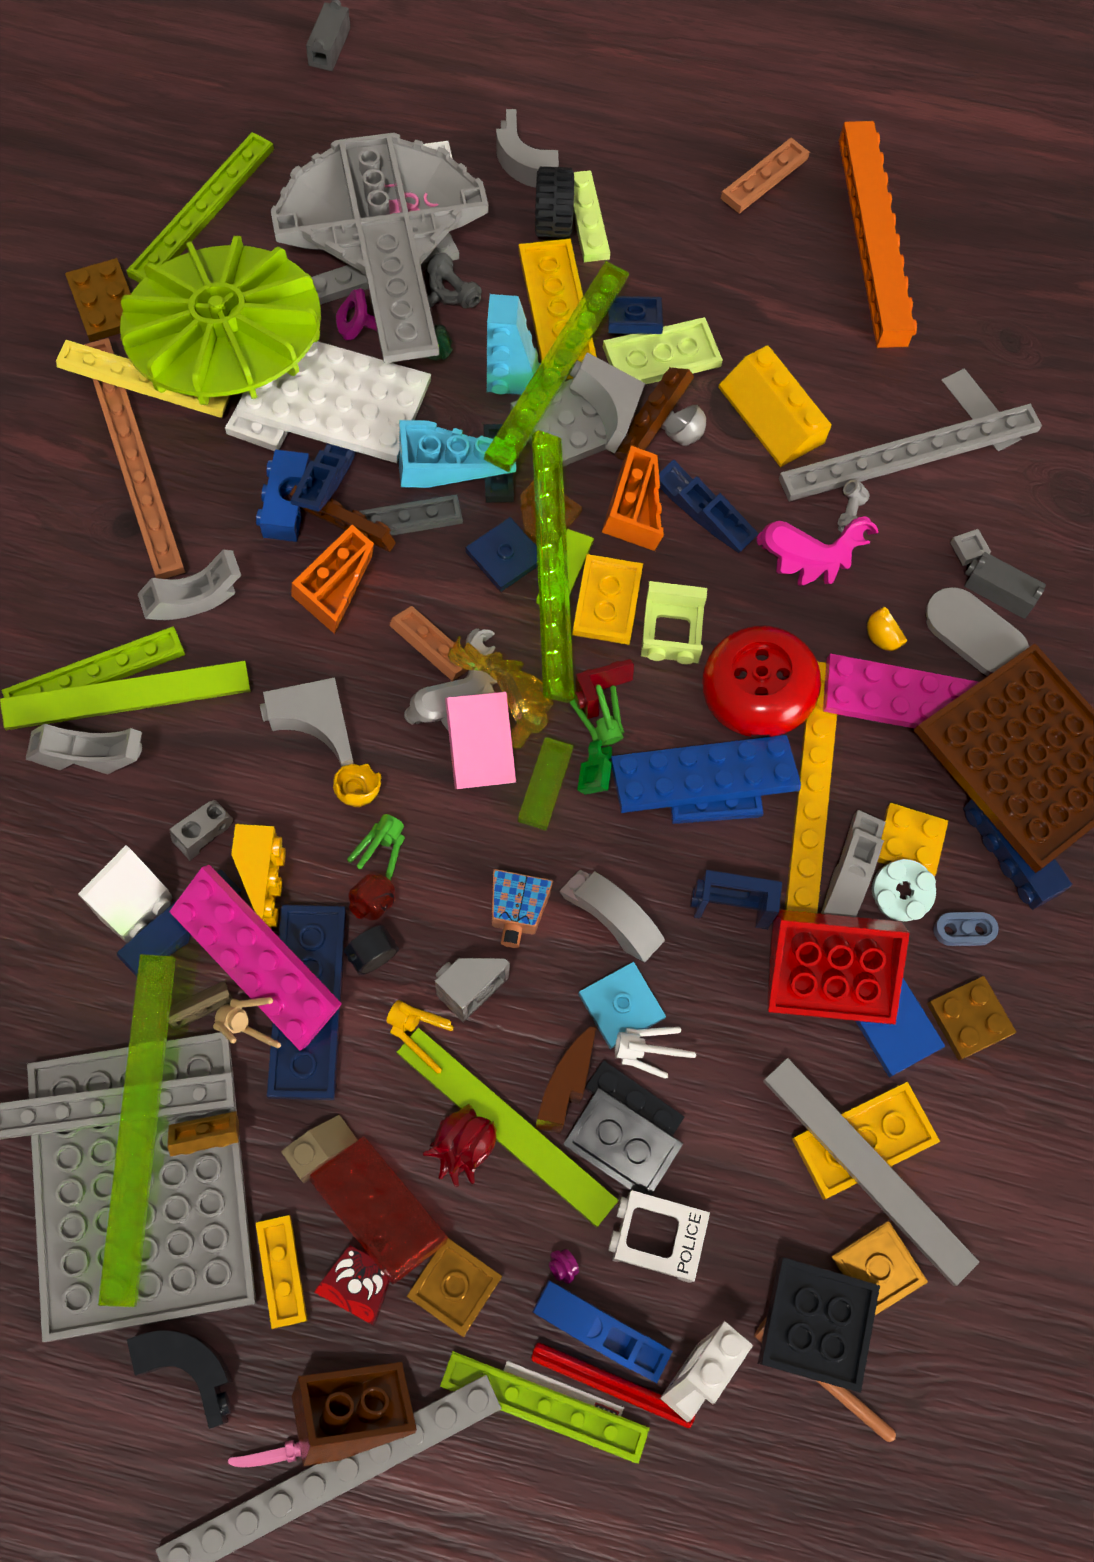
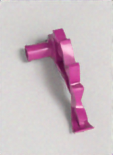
[757,516,879,586]

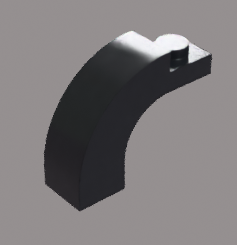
[127,1331,233,1429]

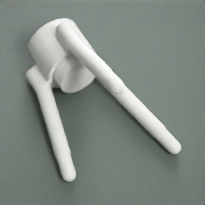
[615,1027,696,1079]

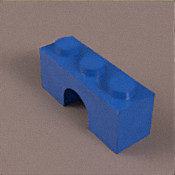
[256,450,310,542]

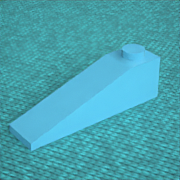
[399,420,517,488]

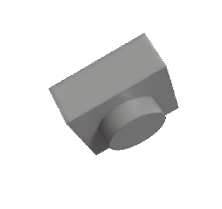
[950,529,991,566]

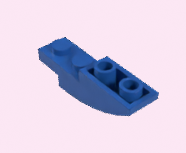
[532,1280,673,1384]

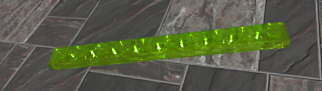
[484,261,629,472]
[532,430,574,703]
[98,954,176,1307]

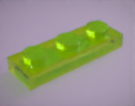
[518,737,574,831]

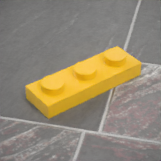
[256,1215,308,1329]

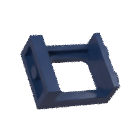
[690,870,782,930]

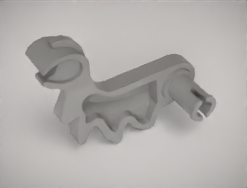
[404,629,499,730]

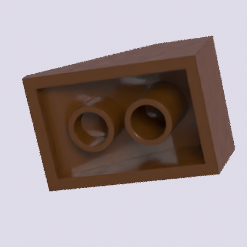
[292,1362,417,1467]

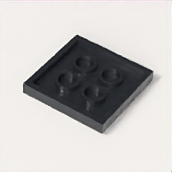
[757,1257,880,1393]

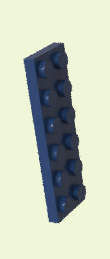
[267,905,346,1100]

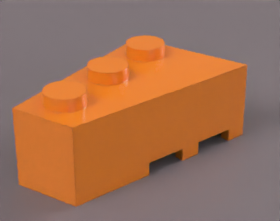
[602,445,664,551]
[291,524,374,634]

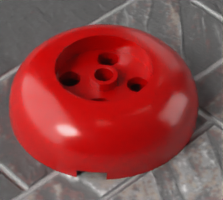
[702,626,821,737]

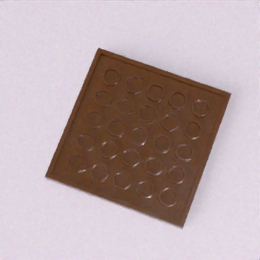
[913,643,1094,873]

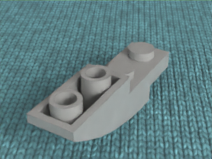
[821,810,886,917]

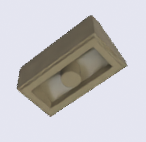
[165,981,233,1030]

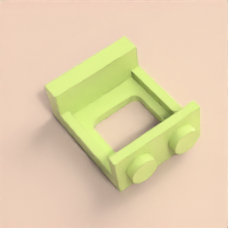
[641,581,707,664]

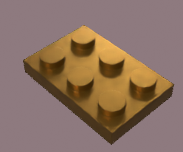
[65,258,131,342]

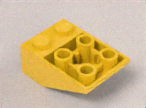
[231,824,286,930]

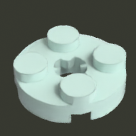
[872,859,936,921]

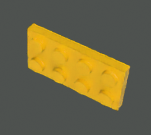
[792,1082,940,1200]

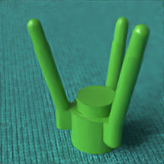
[565,685,624,746]
[347,814,405,888]

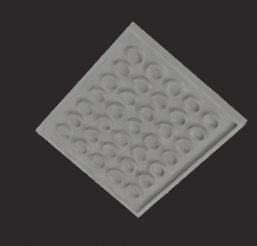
[27,1032,257,1342]

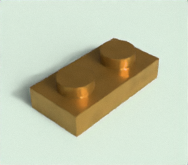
[167,1111,239,1157]

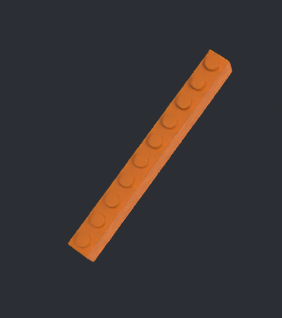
[839,121,917,348]

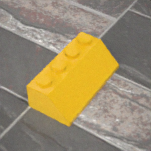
[719,345,832,467]

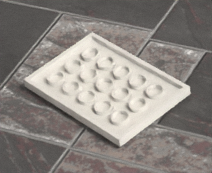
[236,341,431,463]

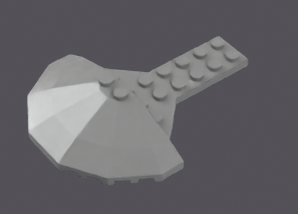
[271,133,489,363]

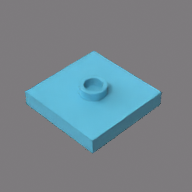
[578,962,666,1049]

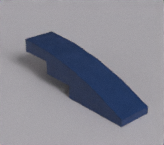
[291,443,356,511]
[659,459,759,553]
[117,869,242,978]

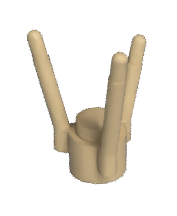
[213,997,281,1048]

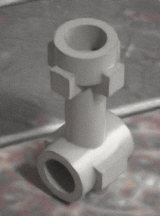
[837,480,870,532]

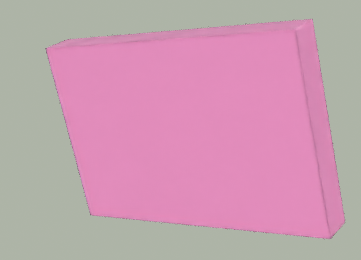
[445,692,516,789]

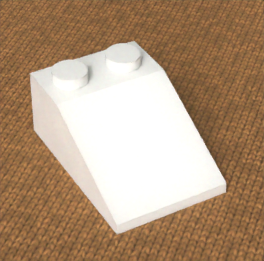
[78,845,173,943]

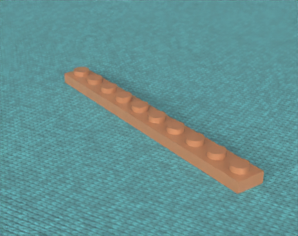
[84,338,186,579]

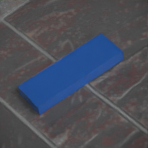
[670,796,764,824]

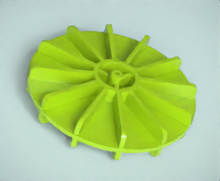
[120,236,321,405]

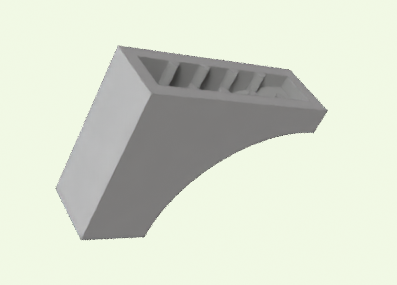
[569,352,645,453]
[260,677,354,767]

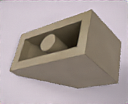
[281,1115,359,1183]

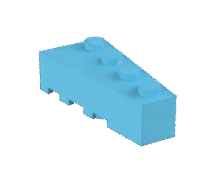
[487,294,543,395]

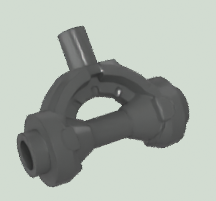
[427,253,482,308]

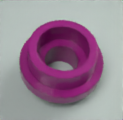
[549,1249,579,1284]

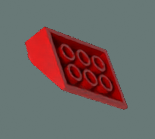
[768,909,910,1025]

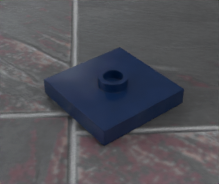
[608,296,663,334]
[465,517,546,592]

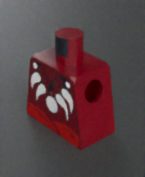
[314,1234,393,1325]

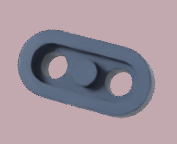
[933,912,999,946]

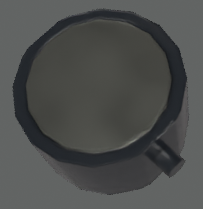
[344,925,399,975]

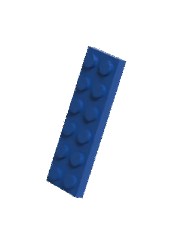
[611,735,801,813]

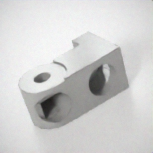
[169,800,233,861]

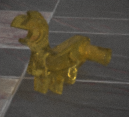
[448,636,554,749]

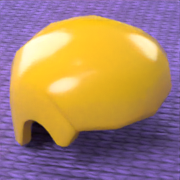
[867,607,907,651]
[333,764,381,807]

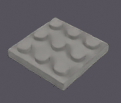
[510,379,606,473]

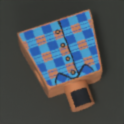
[492,869,553,948]

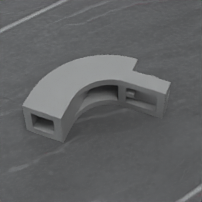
[496,109,559,188]
[138,549,241,620]
[560,870,665,963]

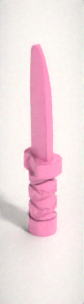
[228,1440,301,1467]

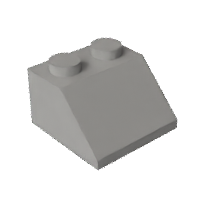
[435,958,510,1022]

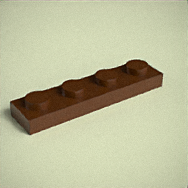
[613,367,694,460]
[289,485,396,552]

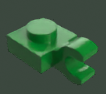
[577,740,612,795]

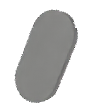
[925,587,1029,676]

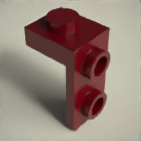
[574,659,634,719]

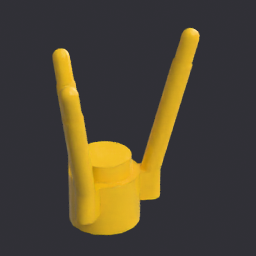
[386,1000,454,1074]

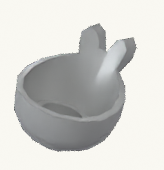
[660,405,706,446]

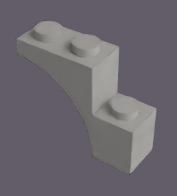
[25,724,142,775]

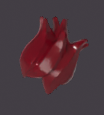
[423,1104,497,1187]

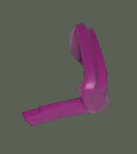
[336,288,377,340]

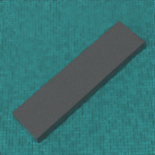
[359,495,463,536]

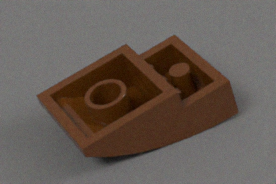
[535,1027,596,1134]

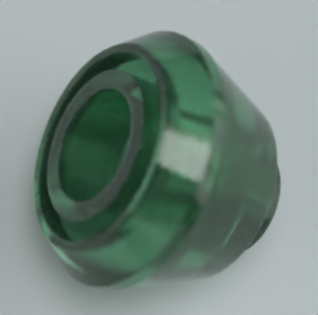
[426,325,453,361]

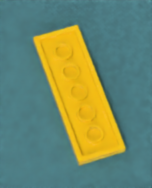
[518,238,597,382]

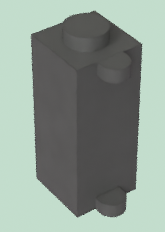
[306,0,350,71]
[964,552,1046,619]

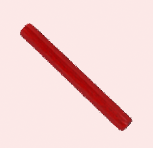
[531,1343,696,1428]

